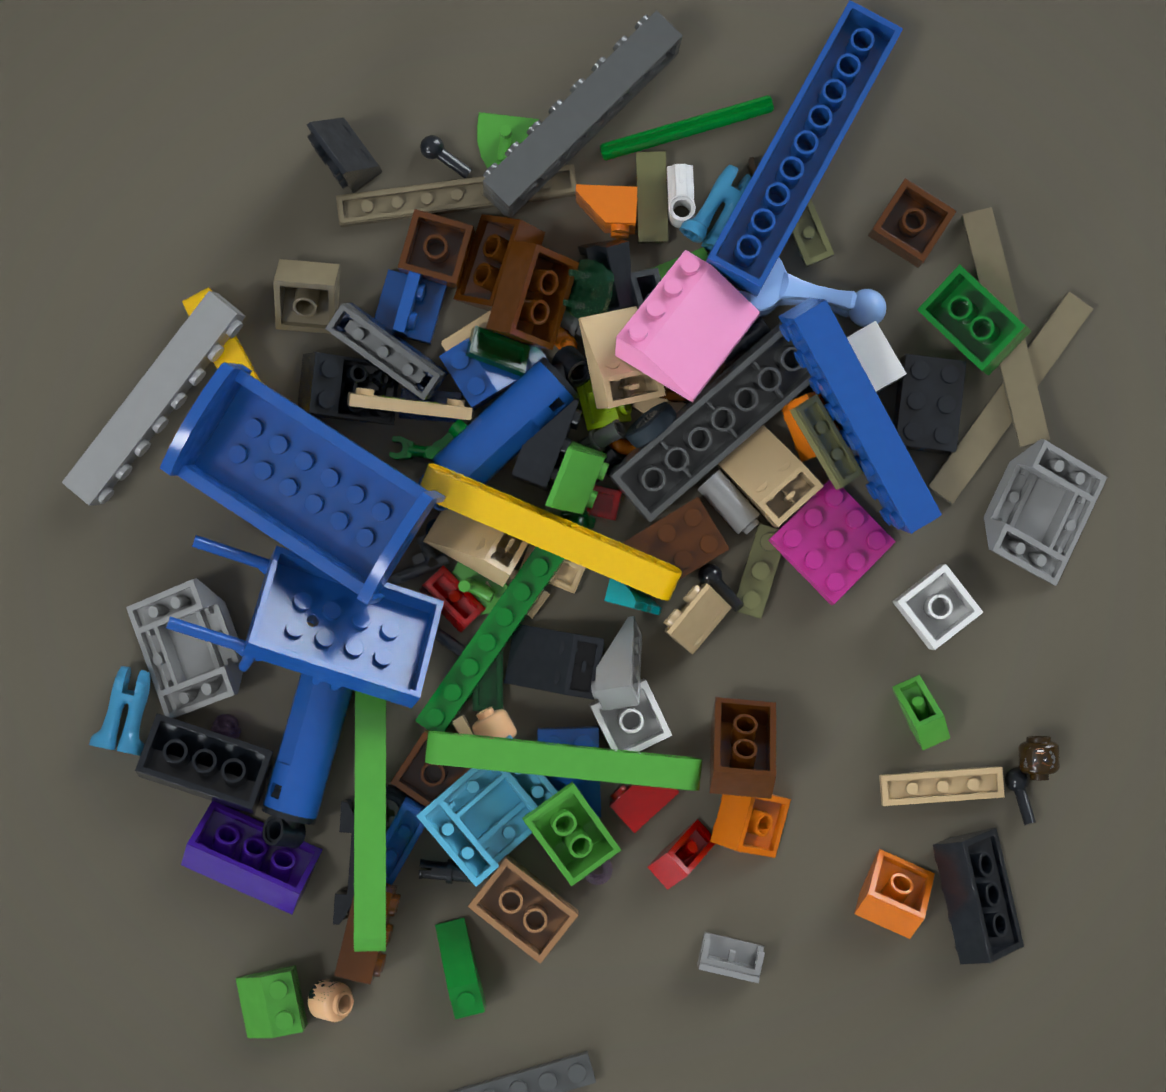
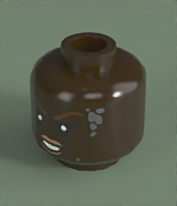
[1019,736,1060,781]

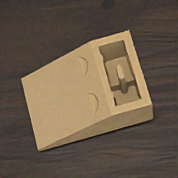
[578,306,666,409]
[717,425,823,528]
[423,509,528,587]
[663,583,732,655]

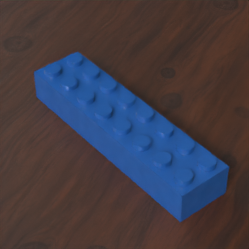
[778,298,942,534]

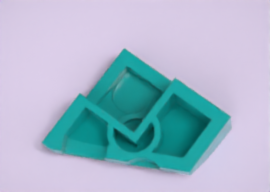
[604,578,662,616]

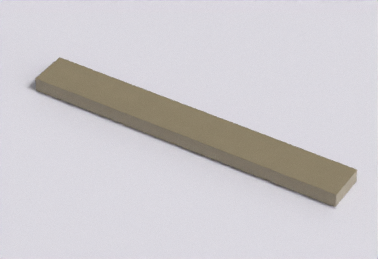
[336,164,577,227]
[961,207,1051,448]
[927,292,1093,504]

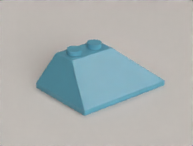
[416,735,558,887]

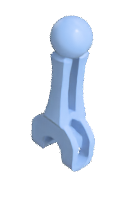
[739,257,887,327]

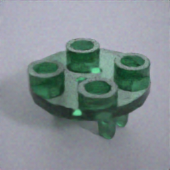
[563,260,614,319]

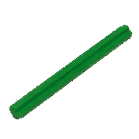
[600,95,774,161]

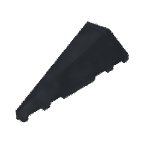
[578,239,634,314]

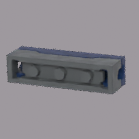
[325,302,449,400]

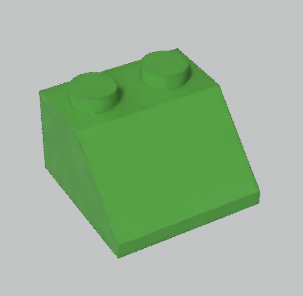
[545,441,609,514]
[236,965,308,1038]

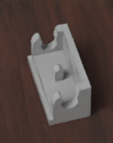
[697,932,765,983]

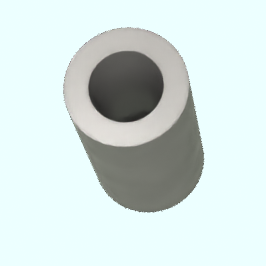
[697,469,760,535]

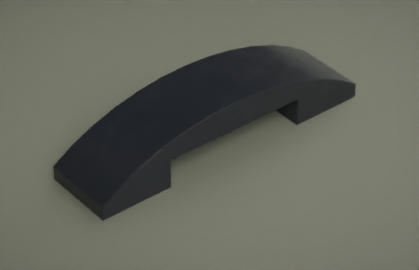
[333,799,354,925]

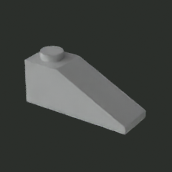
[591,616,642,711]

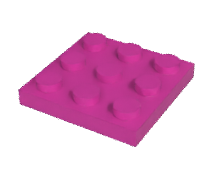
[768,479,896,606]

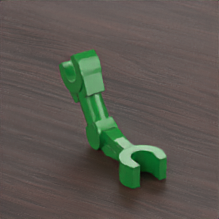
[389,419,467,461]

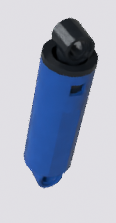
[418,346,590,511]
[262,673,353,849]

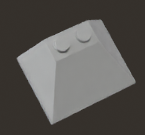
[984,439,1107,586]
[126,578,243,718]

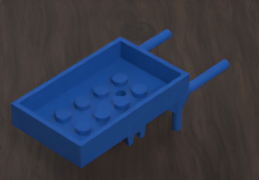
[166,535,444,708]

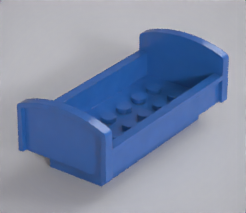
[160,362,446,606]

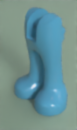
[679,164,752,252]
[89,666,151,756]

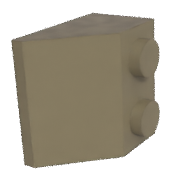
[273,259,340,334]

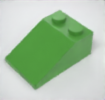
[522,781,621,886]

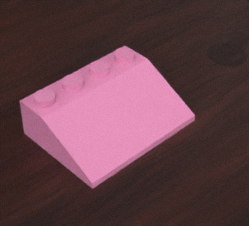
[615,250,760,403]

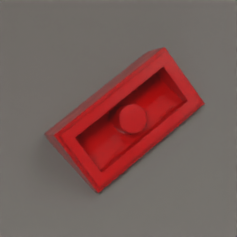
[419,565,486,633]

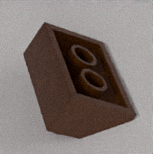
[453,214,546,311]

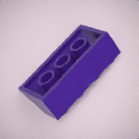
[181,801,323,915]

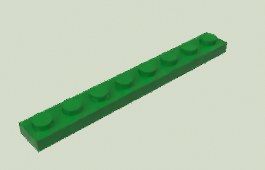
[415,547,565,732]

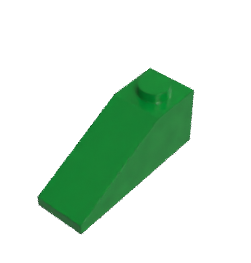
[435,917,487,1020]

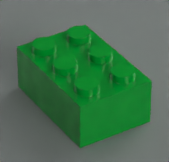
[917,264,1031,376]

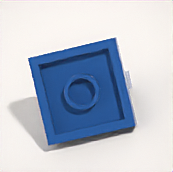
[374,269,447,345]

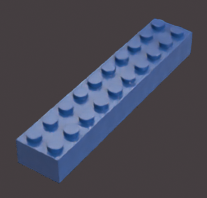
[706,0,903,297]

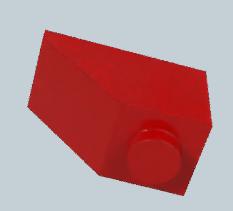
[609,784,679,833]
[648,819,715,890]

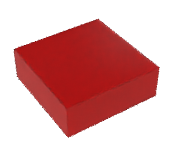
[587,485,622,521]

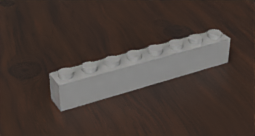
[62,291,246,506]

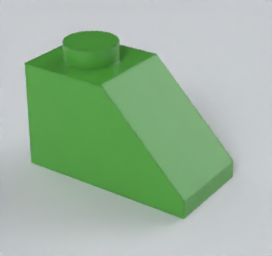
[892,675,950,750]

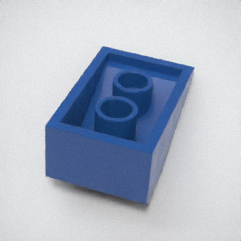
[439,329,548,411]
[537,726,601,818]

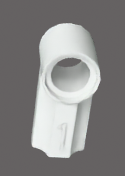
[667,164,696,228]

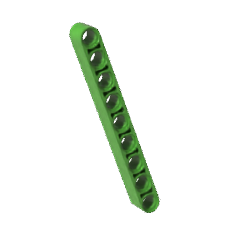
[354,691,386,952]
[425,731,703,791]

